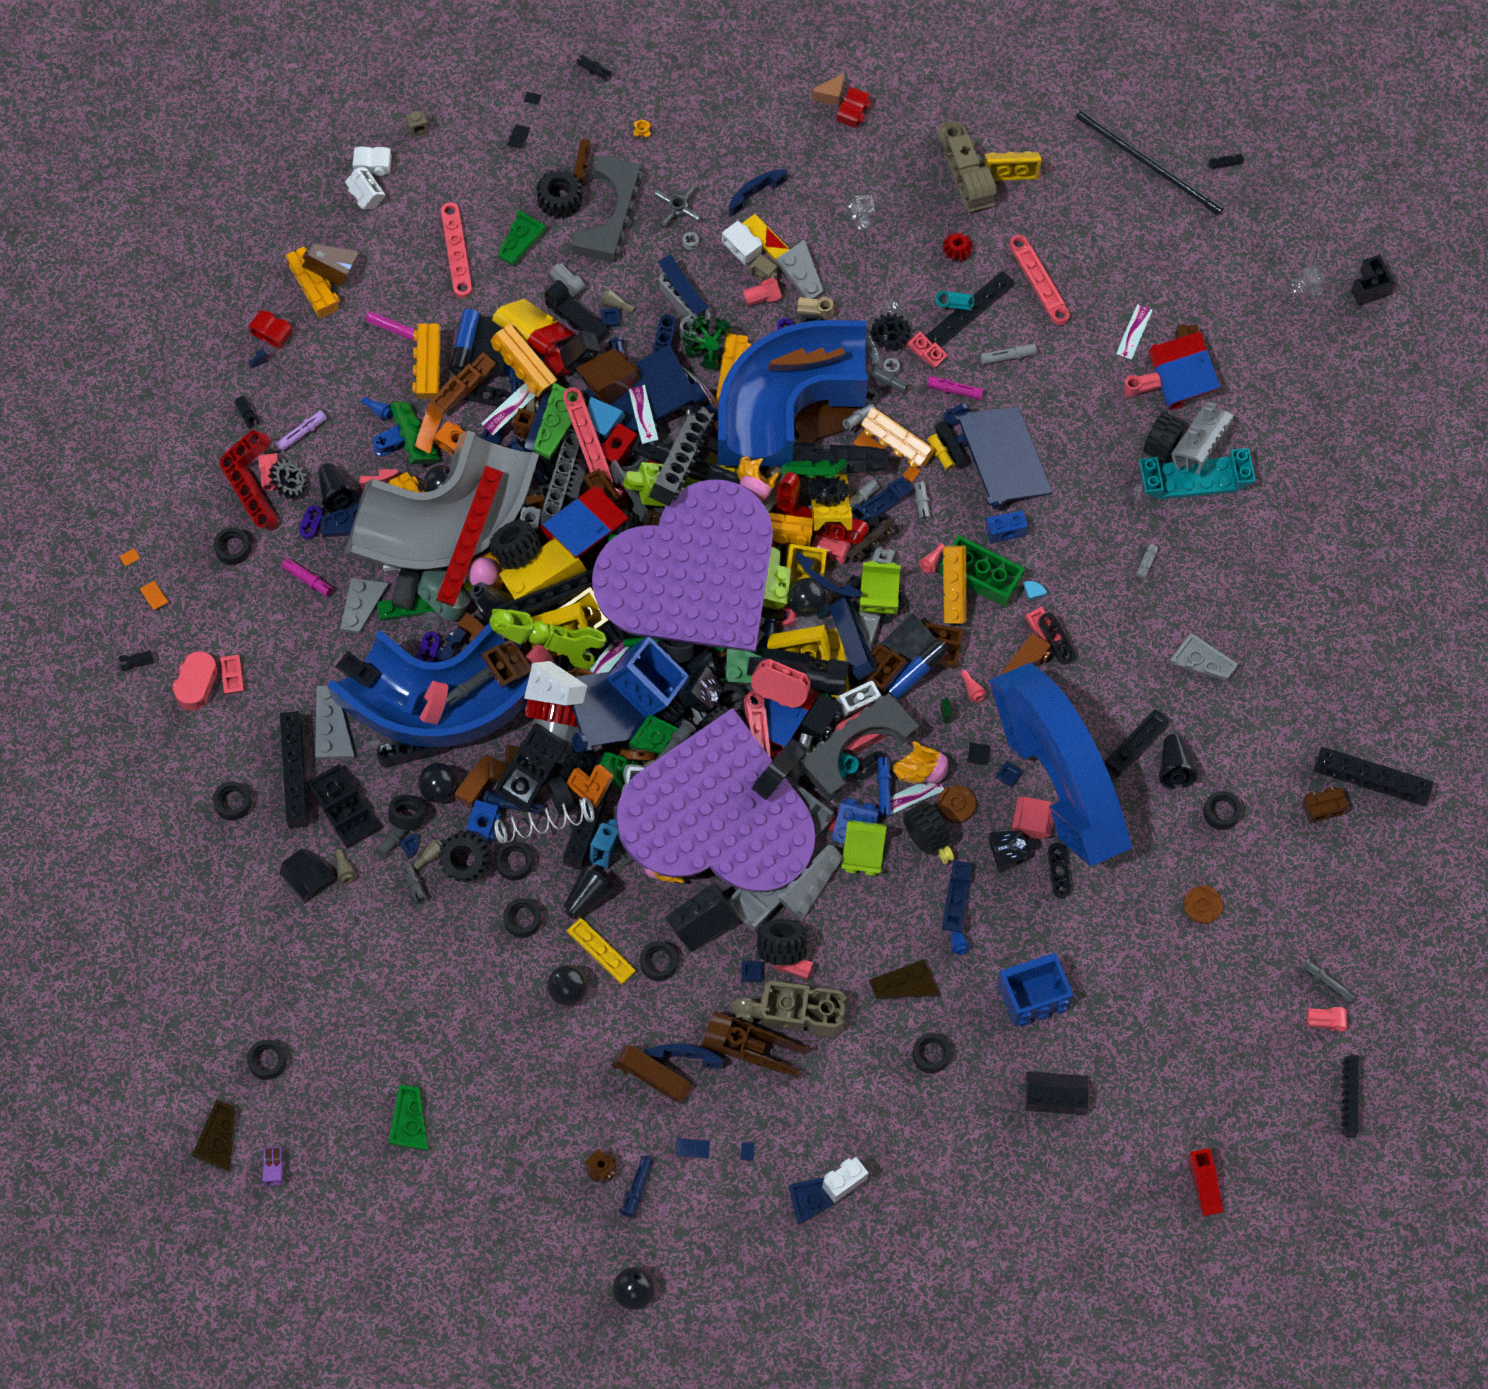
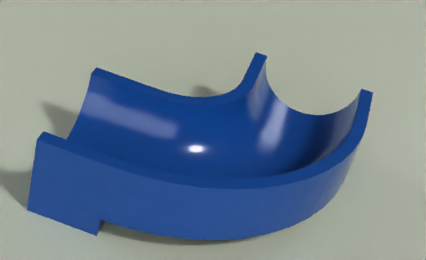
[718,320,868,466]
[327,623,532,747]
[989,663,1132,867]

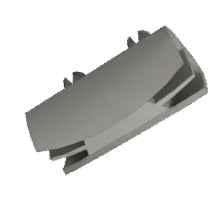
[1171,402,1233,475]

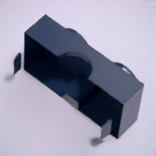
[435,627,469,662]

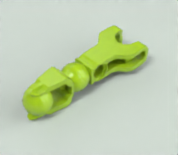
[489,609,607,670]

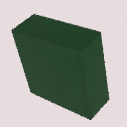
[940,698,952,723]

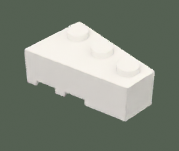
[524,661,587,705]

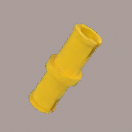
[927,434,956,471]

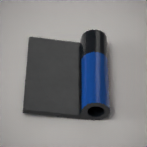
[449,309,506,376]
[871,613,949,700]

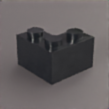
[1351,254,1395,306]
[559,330,601,372]
[801,693,842,746]

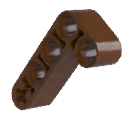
[611,1044,692,1104]

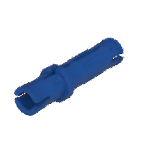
[877,757,892,817]

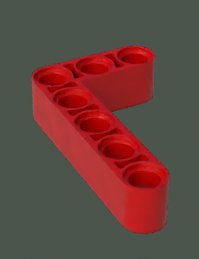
[219,430,278,531]
[776,472,869,544]

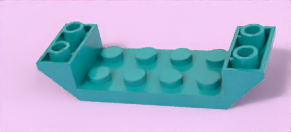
[1139,448,1256,500]

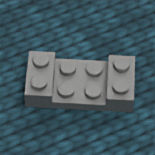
[728,874,801,932]

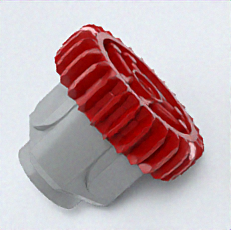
[525,699,580,763]

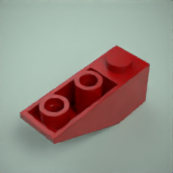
[1187,1148,1223,1217]

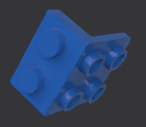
[832,798,879,844]

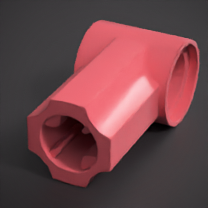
[743,278,782,306]
[1123,372,1161,397]
[258,453,278,491]
[812,534,852,564]
[773,959,813,980]
[1307,1007,1347,1032]

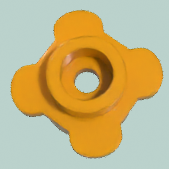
[633,120,651,137]

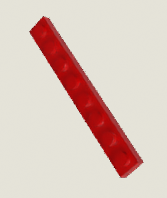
[436,466,503,607]

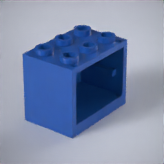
[606,636,689,718]
[997,952,1073,1027]

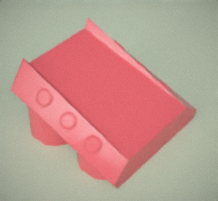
[1012,796,1054,839]

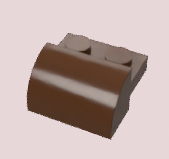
[925,622,963,669]
[481,639,531,689]
[863,643,908,693]

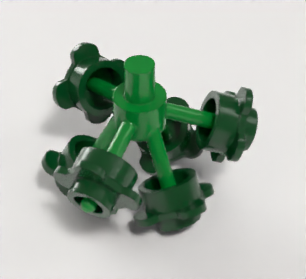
[682,316,732,370]

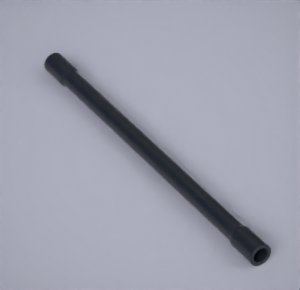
[1076,109,1224,216]

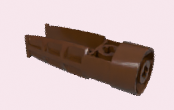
[701,1011,809,1079]

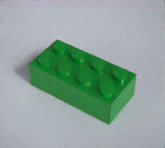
[939,535,1025,608]

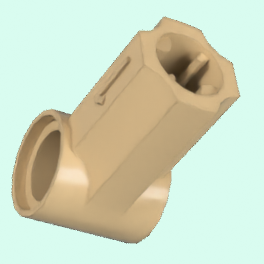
[797,297,834,320]

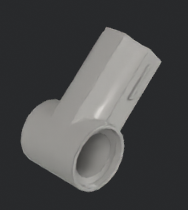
[550,263,585,298]

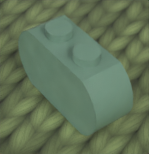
[417,568,470,621]

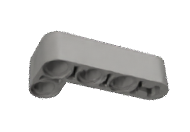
[659,272,710,338]

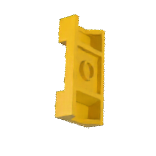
[809,474,852,531]

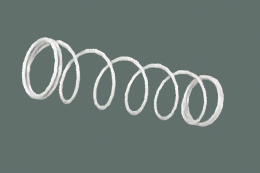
[494,797,594,844]

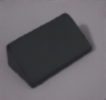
[392,568,420,611]

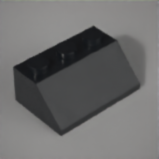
[665,883,740,952]
[1025,1071,1089,1115]

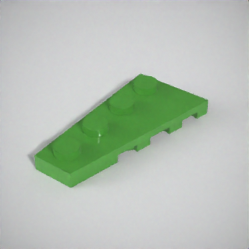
[533,383,586,460]

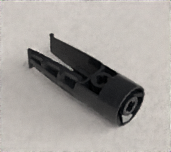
[793,442,888,477]
[746,648,849,696]

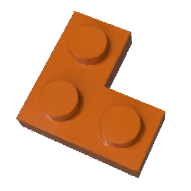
[566,764,614,808]

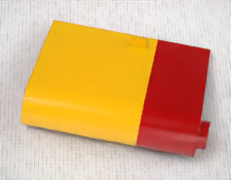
[492,299,575,357]

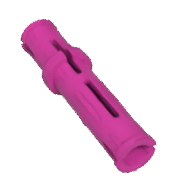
[927,376,983,400]
[281,558,333,597]

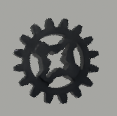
[871,312,911,351]
[268,459,308,499]
[807,475,848,506]
[559,750,597,783]

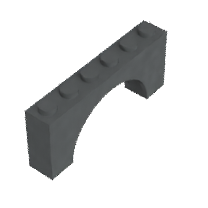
[572,155,643,263]
[799,693,919,802]

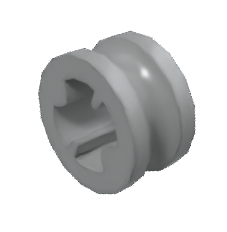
[683,232,699,250]
[883,358,900,375]

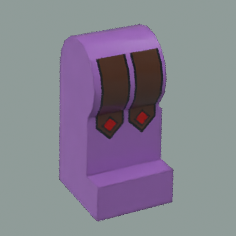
[263,1147,283,1186]

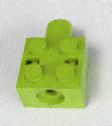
[623,462,684,507]
[763,547,791,610]

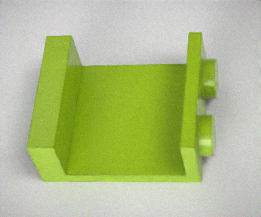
[859,561,901,614]
[842,820,887,876]

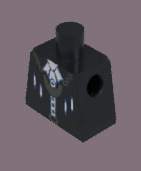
[678,665,722,712]
[988,830,1037,873]

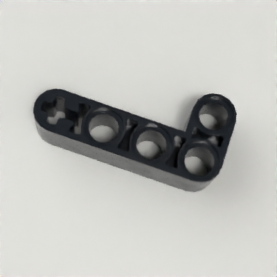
[544,280,609,343]
[751,738,807,800]
[377,741,452,768]

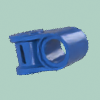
[373,425,406,457]

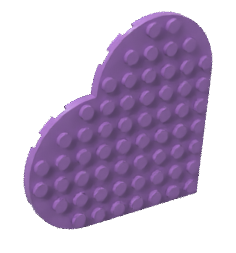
[592,480,773,652]
[616,708,815,892]

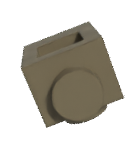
[406,111,429,138]
[749,254,778,282]

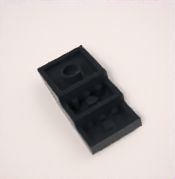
[494,723,568,812]
[306,764,381,849]

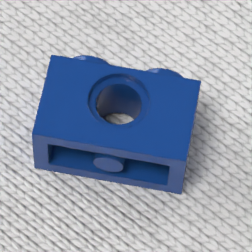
[985,510,1028,544]
[466,800,501,843]

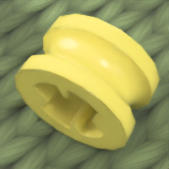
[937,845,954,865]

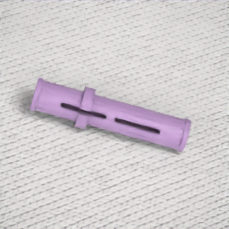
[276,410,327,452]

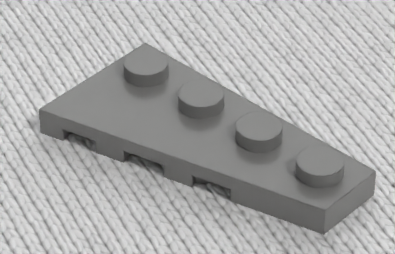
[315,686,354,759]

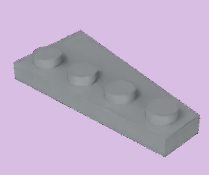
[777,845,843,920]

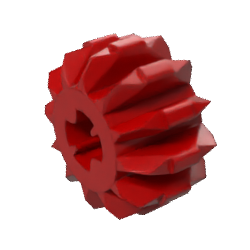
[942,231,973,262]

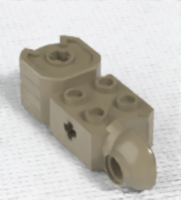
[938,121,997,212]
[730,981,847,1038]

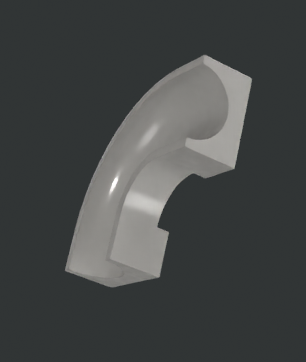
[344,431,539,570]

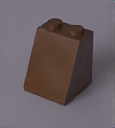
[576,348,641,405]

